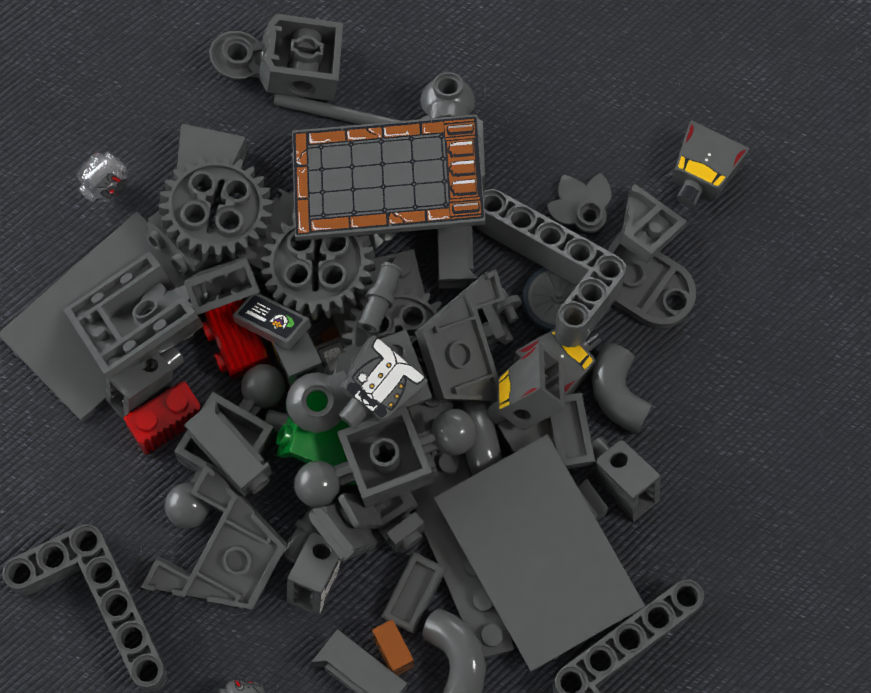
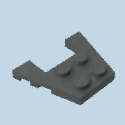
[415,269,506,402]
[141,463,288,610]

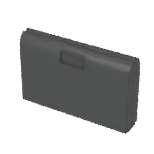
[309,502,384,561]

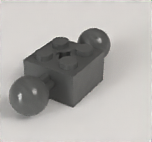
[164,364,286,529]
[294,406,477,508]

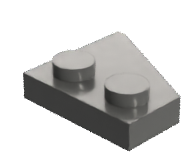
[620,184,687,263]

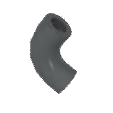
[591,342,652,435]
[458,401,503,477]
[423,608,486,693]

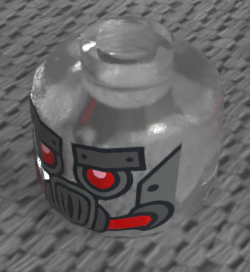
[77,151,128,202]

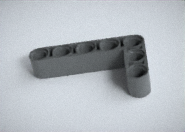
[475,189,626,347]
[2,524,168,692]
[553,580,704,693]

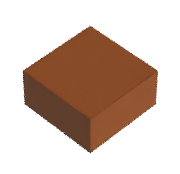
[372,619,414,676]

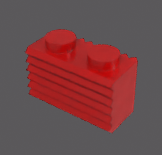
[202,298,270,380]
[123,380,202,455]

